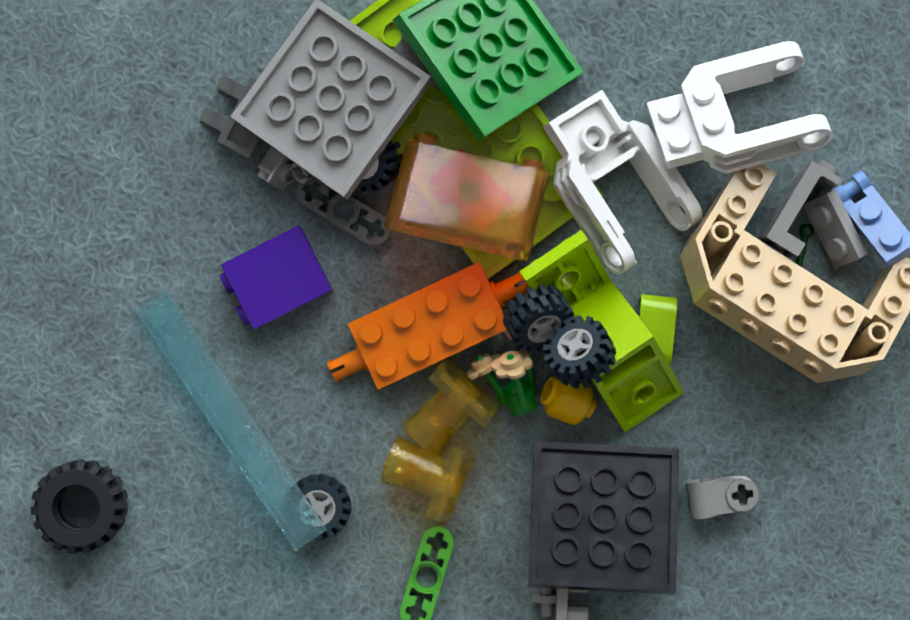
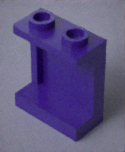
[219,225,333,330]

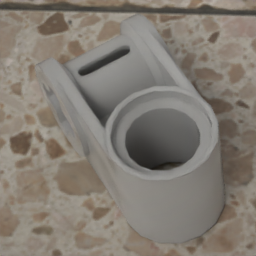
[686,475,759,519]

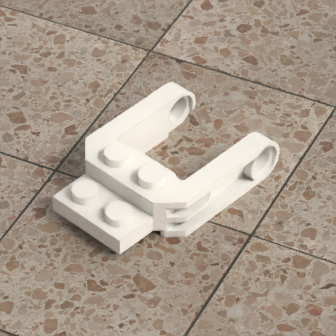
[647,41,833,174]
[543,90,702,275]

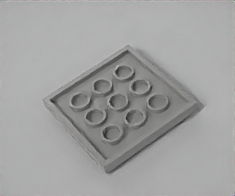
[231,0,434,200]

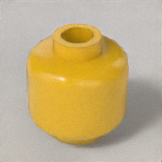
[540,377,597,425]

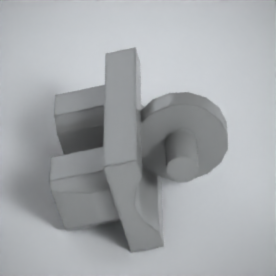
[531,588,589,620]

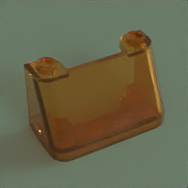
[384,133,551,261]

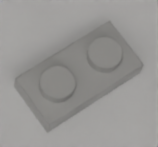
[803,189,868,269]

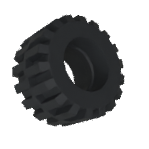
[30,459,128,554]

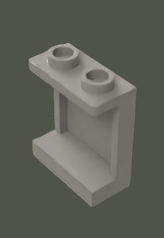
[757,159,843,258]

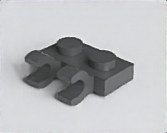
[199,75,260,159]

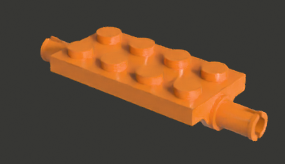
[327,262,529,390]

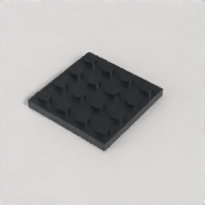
[528,441,679,595]

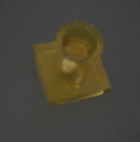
[403,358,500,457]
[381,436,477,522]

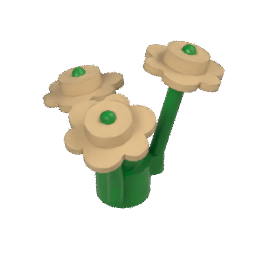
[466,331,538,416]

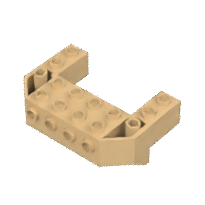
[680,164,910,383]

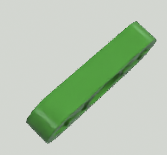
[400,525,454,620]

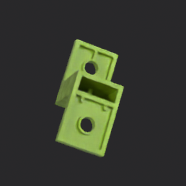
[519,230,685,433]

